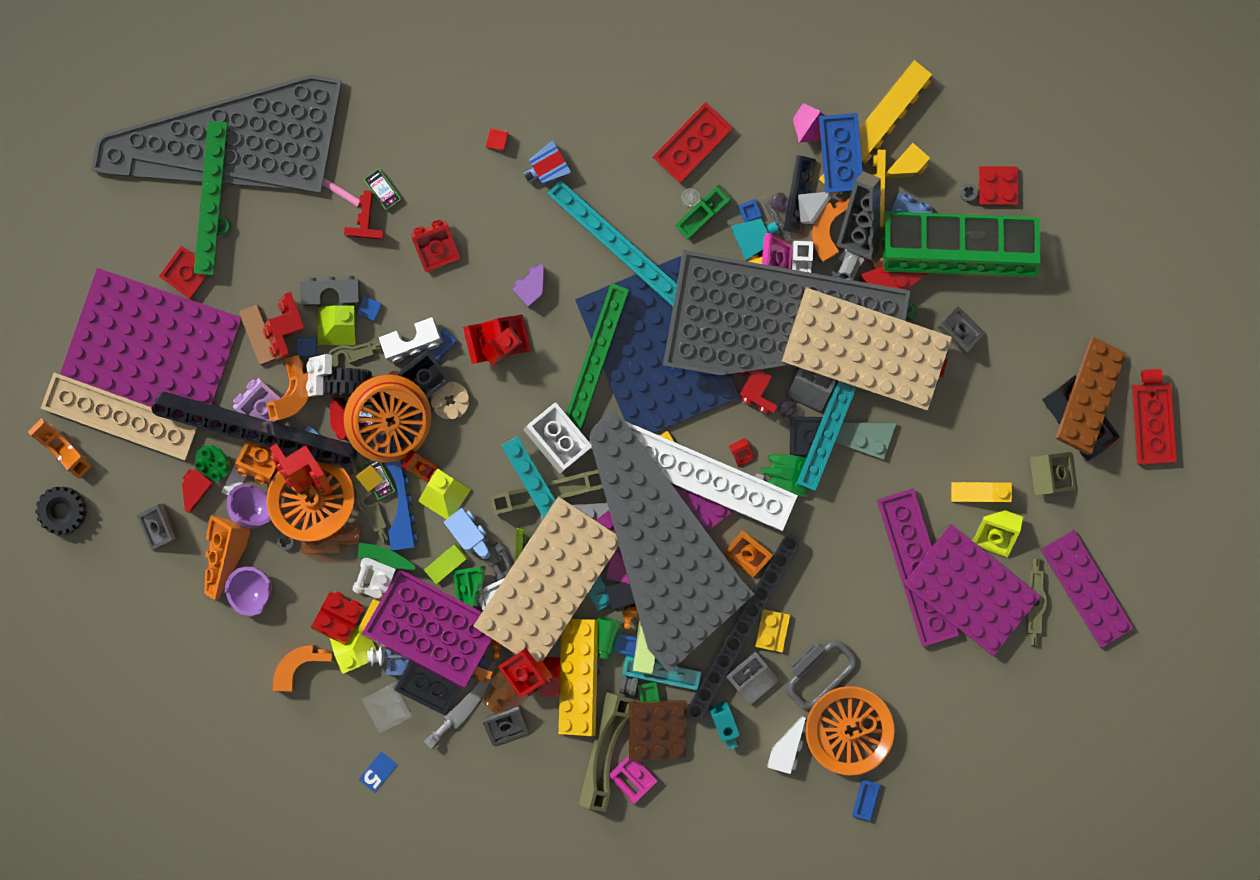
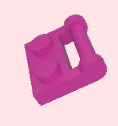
[609,755,658,804]

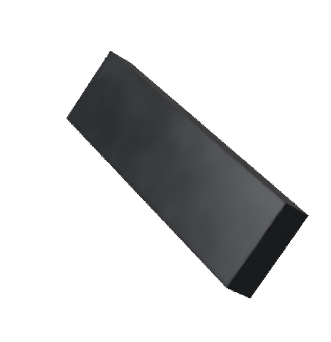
[783,155,816,234]

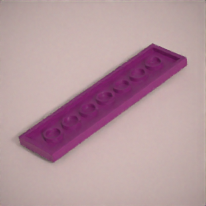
[877,488,959,647]

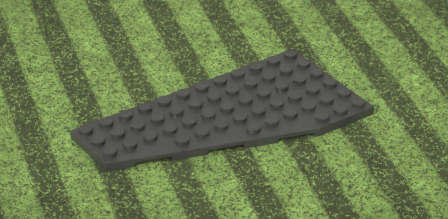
[663,250,910,375]

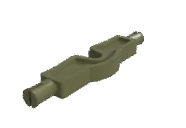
[303,342,382,372]
[350,463,389,542]
[1027,559,1047,645]

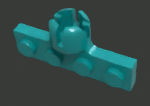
[622,655,701,690]

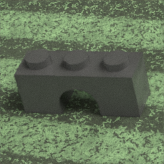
[300,276,360,306]

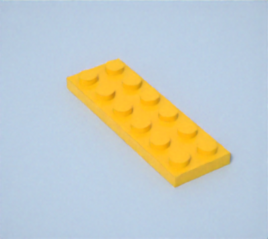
[558,619,598,736]

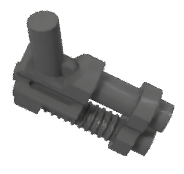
[475,542,513,581]

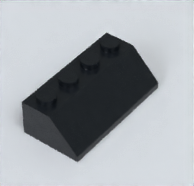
[369,350,451,422]
[1042,375,1120,462]

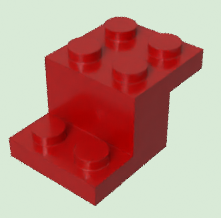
[262,292,304,361]
[463,314,532,364]
[738,369,777,415]
[270,444,332,495]

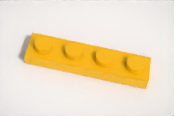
[873,150,886,228]

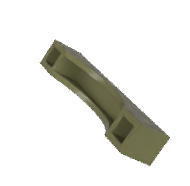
[489,470,603,515]
[579,692,634,812]

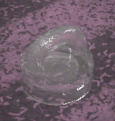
[681,188,700,208]

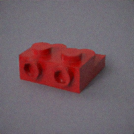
[411,219,461,272]
[311,591,364,645]
[498,648,552,698]

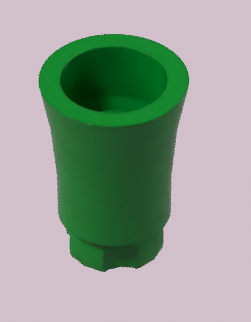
[597,616,623,659]

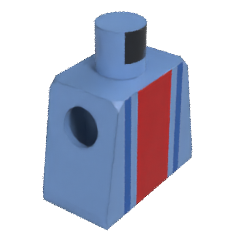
[523,141,571,185]

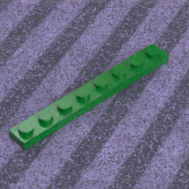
[194,121,228,275]
[566,283,630,432]

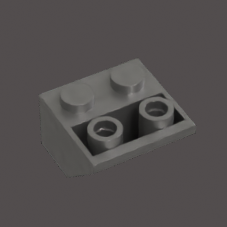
[786,368,836,412]
[726,651,780,705]

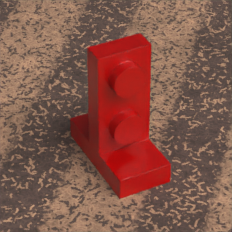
[344,190,384,240]

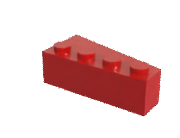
[859,246,937,290]

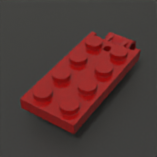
[1131,369,1176,464]

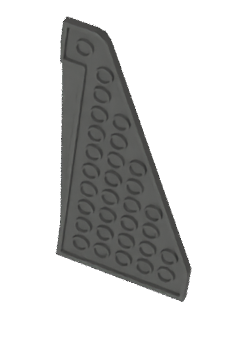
[91,74,342,193]
[590,409,754,672]

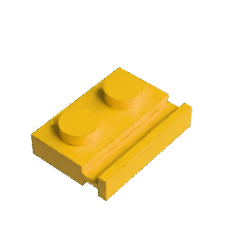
[755,609,790,652]

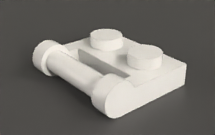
[352,558,396,600]

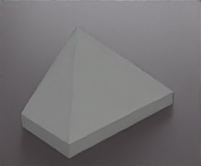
[798,192,833,224]

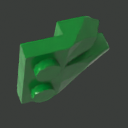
[760,454,809,497]

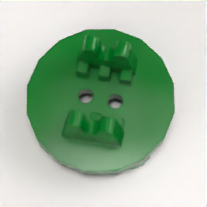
[194,445,231,482]

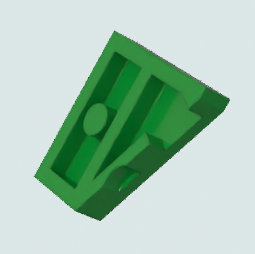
[453,566,486,607]

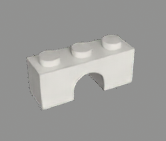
[792,241,813,273]
[379,317,443,363]

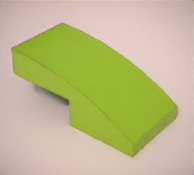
[424,543,467,584]

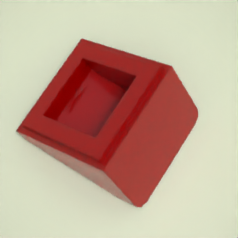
[486,129,509,152]
[729,438,755,467]

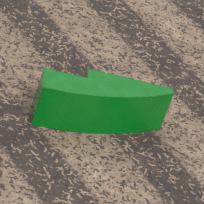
[674,184,733,240]
[358,542,416,570]

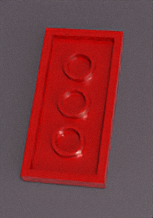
[652,102,733,184]

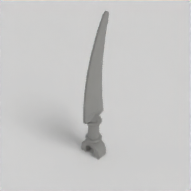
[423,661,497,749]

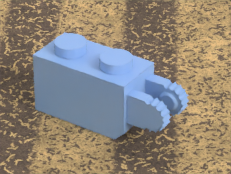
[444,508,491,560]

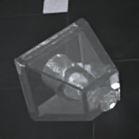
[361,681,413,733]

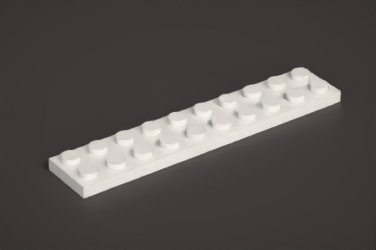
[625,421,798,531]

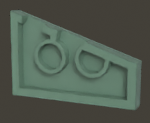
[835,423,896,460]

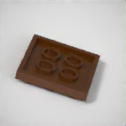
[629,700,687,761]

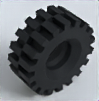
[35,486,87,535]

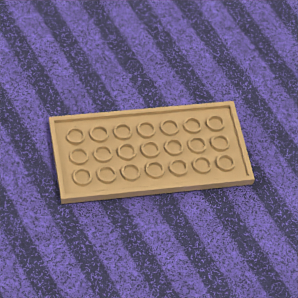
[781,288,952,410]
[473,497,619,663]

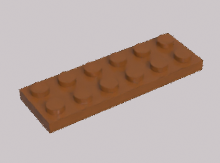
[1055,336,1126,455]

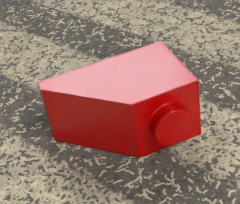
[330,397,366,441]
[182,469,214,513]
[540,657,560,697]

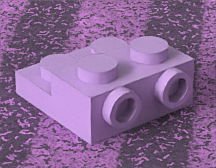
[233,378,280,422]

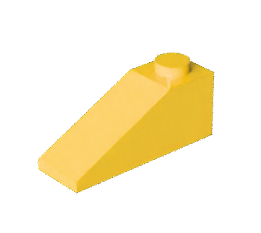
[951,482,1012,502]

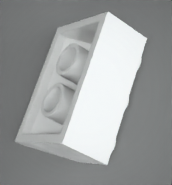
[523,402,591,474]

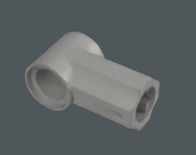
[837,250,865,280]

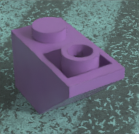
[513,264,544,308]

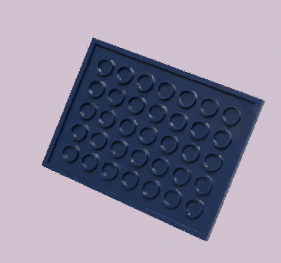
[575,256,739,433]

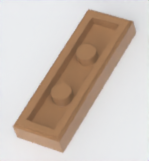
[239,304,276,365]

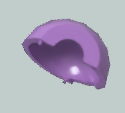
[227,484,271,529]
[225,566,272,616]

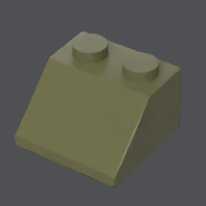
[1030,452,1076,495]

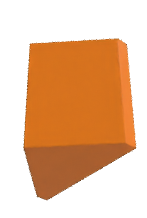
[724,531,773,578]

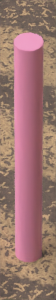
[323,177,359,207]

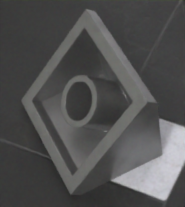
[937,307,985,354]
[137,503,179,551]
[482,705,529,746]

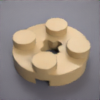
[431,381,469,419]

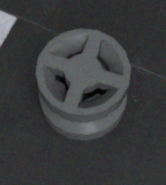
[619,675,638,697]

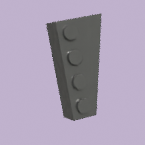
[836,171,881,260]

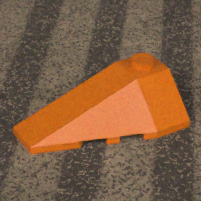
[204,515,251,600]

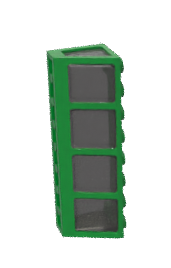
[882,211,1040,277]

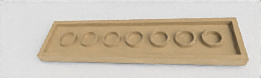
[41,373,198,460]

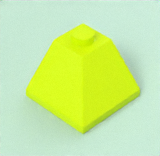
[418,469,471,519]
[973,510,1023,558]
[330,625,377,674]

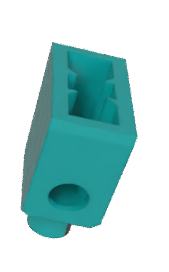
[731,219,779,261]
[709,701,740,749]

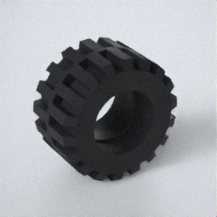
[323,368,372,397]

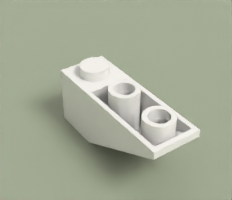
[767,716,806,774]

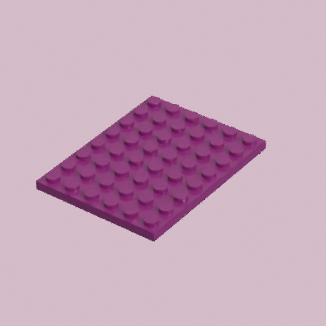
[60,268,242,407]

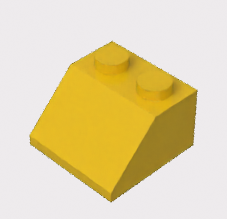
[885,143,930,179]

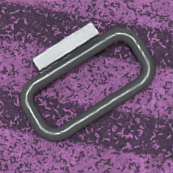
[787,641,857,710]

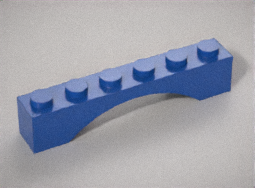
[376,433,418,551]

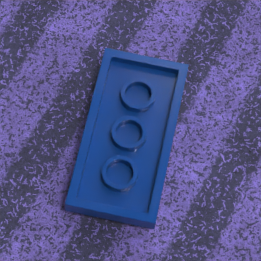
[819,113,863,193]

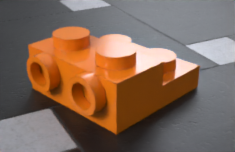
[235,441,285,485]

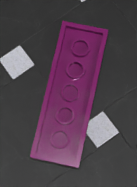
[1040,530,1134,648]

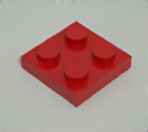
[979,166,1018,205]
[159,246,208,299]

